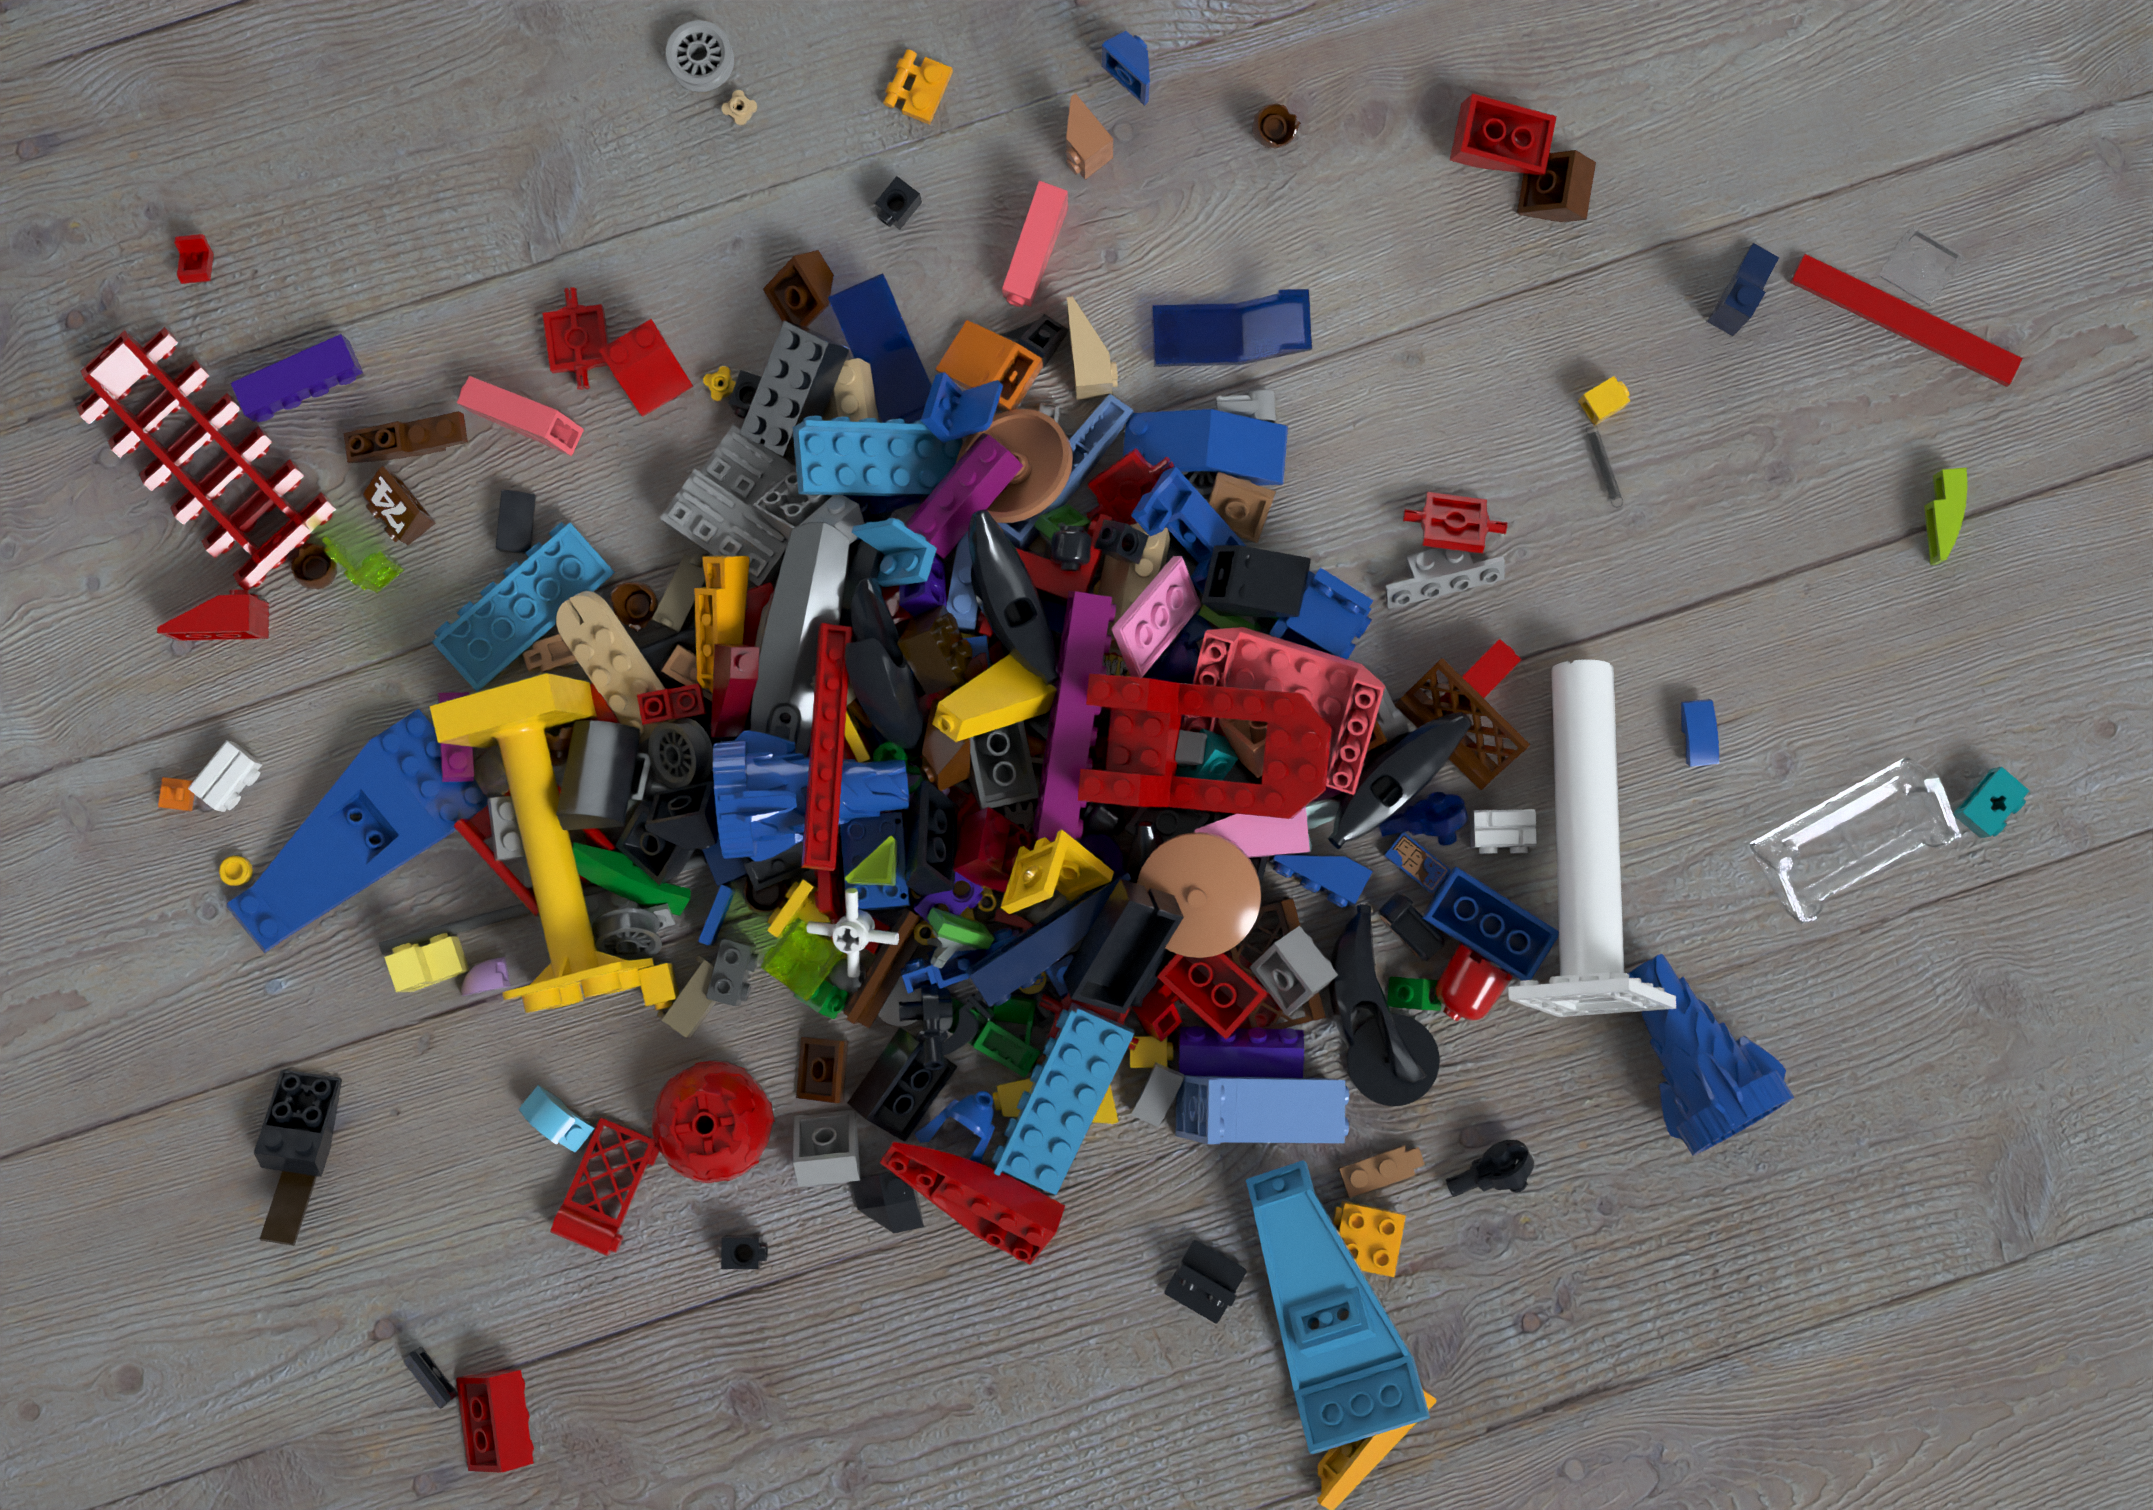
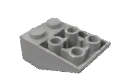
[753,468,865,545]

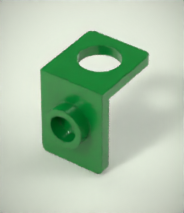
[1387,976,1442,1011]
[993,996,1037,1045]

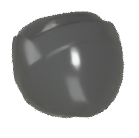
[830,958,866,992]

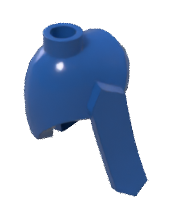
[914,1091,995,1164]

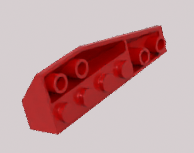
[880,1141,1065,1265]

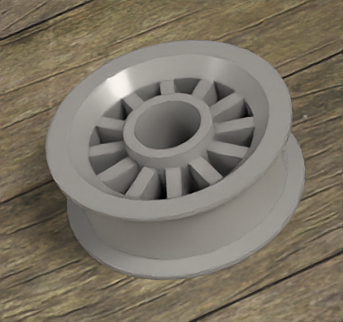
[666,20,734,92]

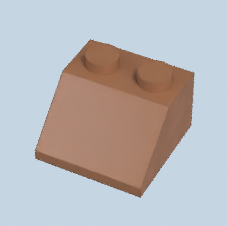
[1065,93,1113,180]

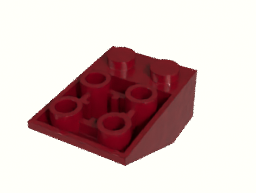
[953,807,1047,903]

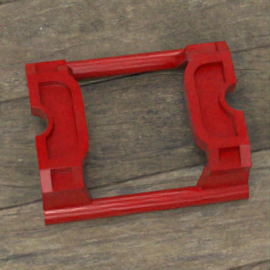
[454,784,616,917]

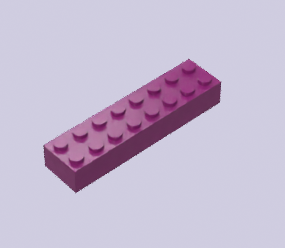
[1032,591,1116,842]

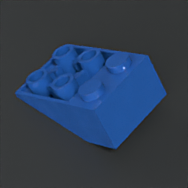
[1269,855,1373,908]

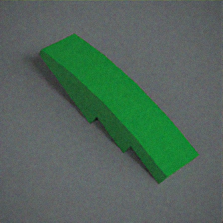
[572,842,691,916]
[947,996,1041,1078]

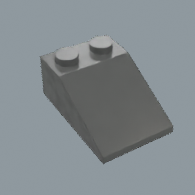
[968,721,1039,810]

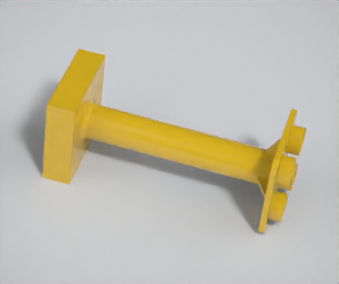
[430,673,654,1013]

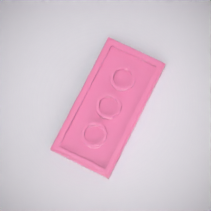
[1111,556,1201,678]

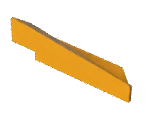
[694,556,750,694]
[1317,1388,1437,1510]

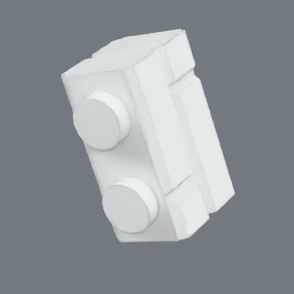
[188,740,263,812]
[1470,809,1537,854]

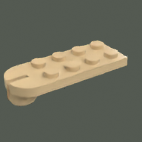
[556,591,675,744]

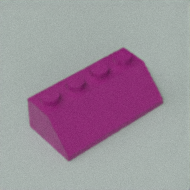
[905,433,1023,559]

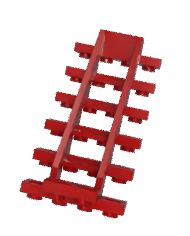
[76,327,336,590]

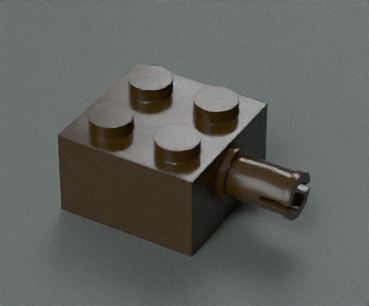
[897,604,973,696]

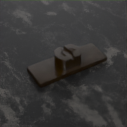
[260,1171,317,1246]

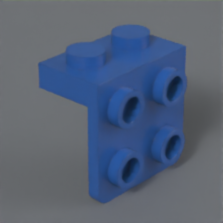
[921,372,1003,443]

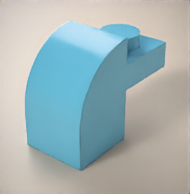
[519,1085,595,1153]

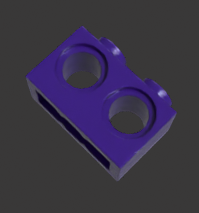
[899,556,947,617]
[913,872,984,925]

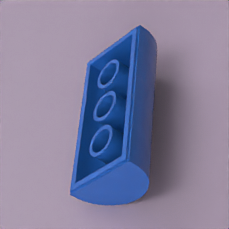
[1423,866,1559,981]

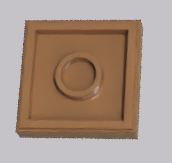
[1208,472,1276,543]

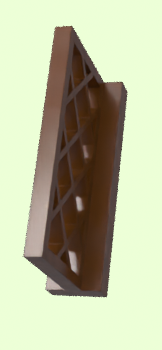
[1394,658,1531,790]
[1230,898,1326,1029]
[843,907,929,1029]

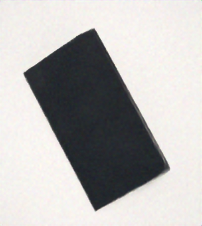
[496,489,536,554]

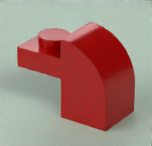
[1132,979,1182,1042]

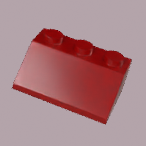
[1157,952,1270,1039]
[456,1370,534,1473]

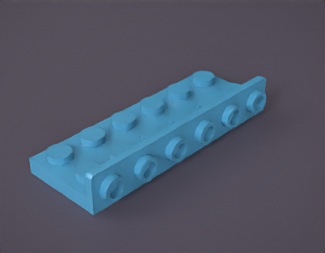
[793,416,962,497]
[432,522,615,692]
[991,1002,1135,1195]

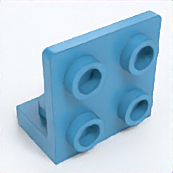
[852,518,937,587]

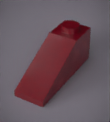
[711,644,759,737]

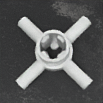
[807,888,899,978]

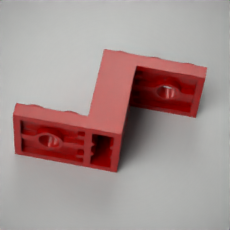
[976,514,1112,644]

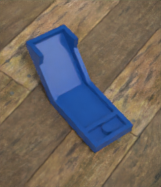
[1123,409,1288,486]

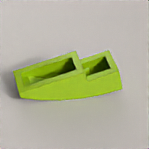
[1924,467,1968,565]

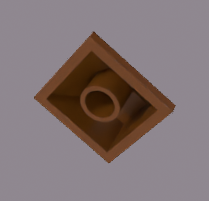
[763,250,834,327]
[920,697,970,791]

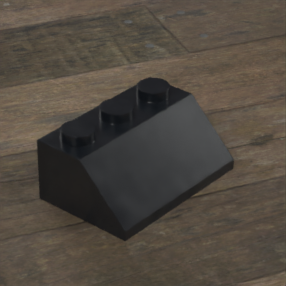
[904,780,958,896]
[847,1027,958,1142]

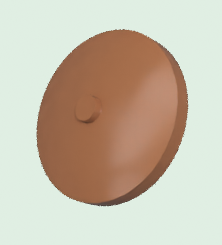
[956,409,1073,523]
[1137,832,1261,958]

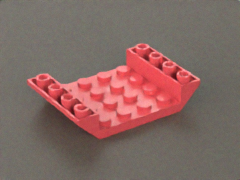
[1182,627,1385,795]

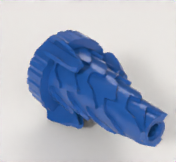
[713,730,909,861]
[1627,954,1794,1156]

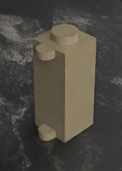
[652,553,706,633]
[657,954,716,1038]

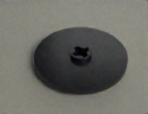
[1347,1014,1440,1106]

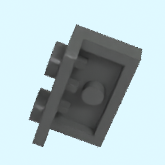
[706,939,759,1006]

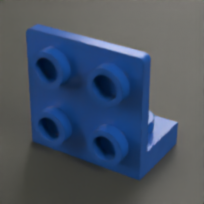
[1286,567,1373,656]

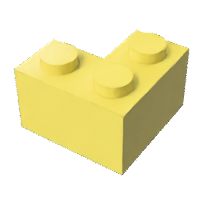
[384,933,470,992]

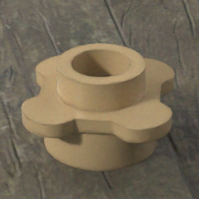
[722,90,757,125]

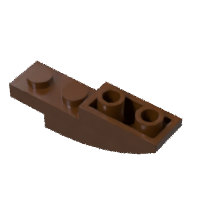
[343,411,468,463]

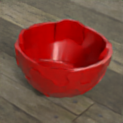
[651,1060,775,1183]

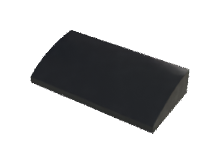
[556,720,641,830]

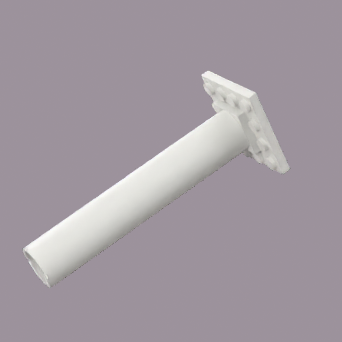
[1508,660,1676,1017]

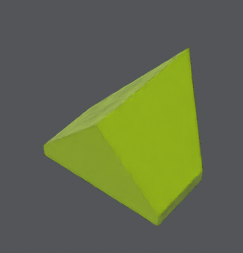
[844,836,898,886]

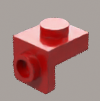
[174,234,214,284]

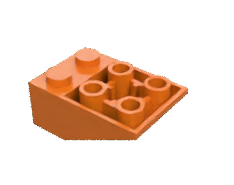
[935,320,1043,412]

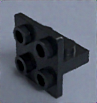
[1164,1240,1247,1324]

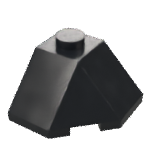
[852,1171,924,1234]

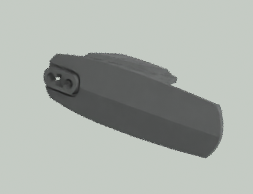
[750,522,849,756]

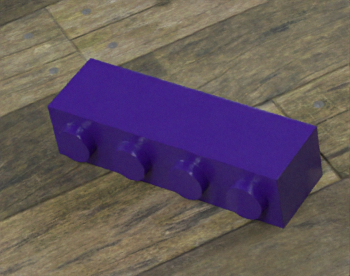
[231,334,363,422]
[1179,1026,1304,1078]

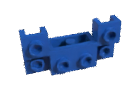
[1131,466,1246,594]
[900,928,1020,994]

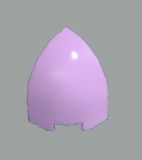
[461,957,510,996]

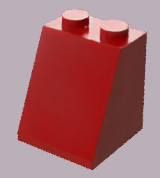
[599,319,694,417]

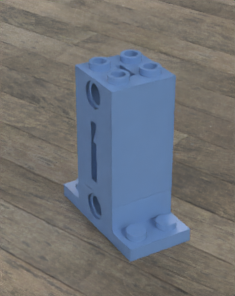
[1175,1075,1349,1144]

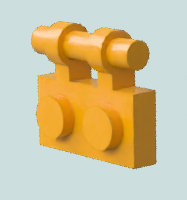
[883,49,953,125]

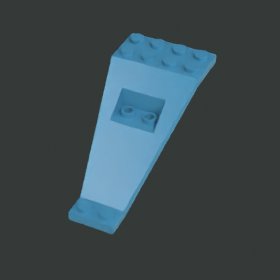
[1246,1160,1430,1454]

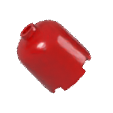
[1436,943,1513,1021]

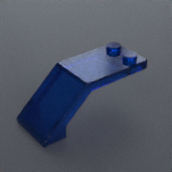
[828,273,932,424]
[1151,289,1312,367]

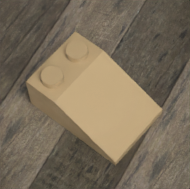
[1067,296,1118,400]

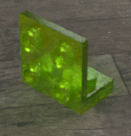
[321,535,404,593]
[760,917,844,1002]

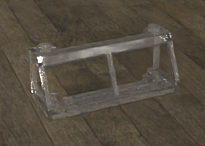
[1749,757,1961,925]

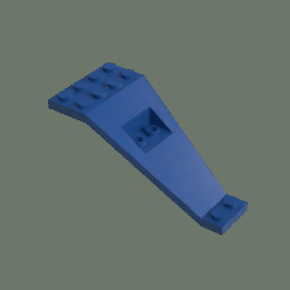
[226,708,492,953]

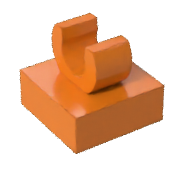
[158,777,195,811]

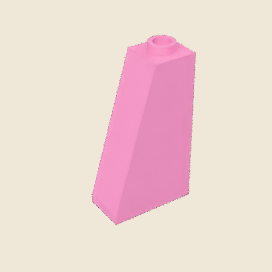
[1194,806,1310,858]

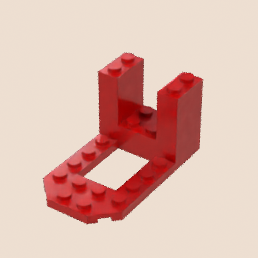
[1077,673,1331,819]

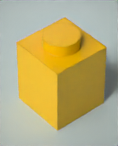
[1578,376,1630,426]
[638,963,680,1011]
[1130,1036,1173,1068]

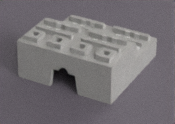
[660,425,796,587]

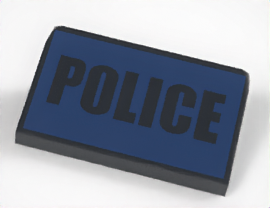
[404,1347,458,1409]

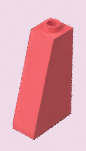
[1002,181,1068,307]
[457,376,584,456]

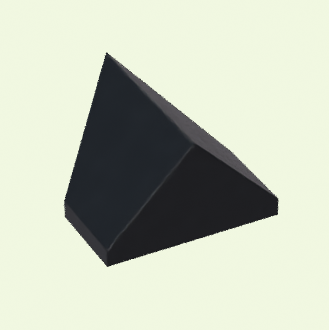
[1000,314,1069,369]

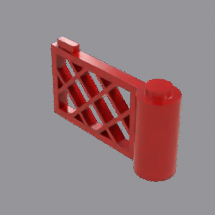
[550,1117,660,1256]

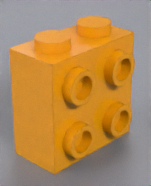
[1332,1201,1406,1277]

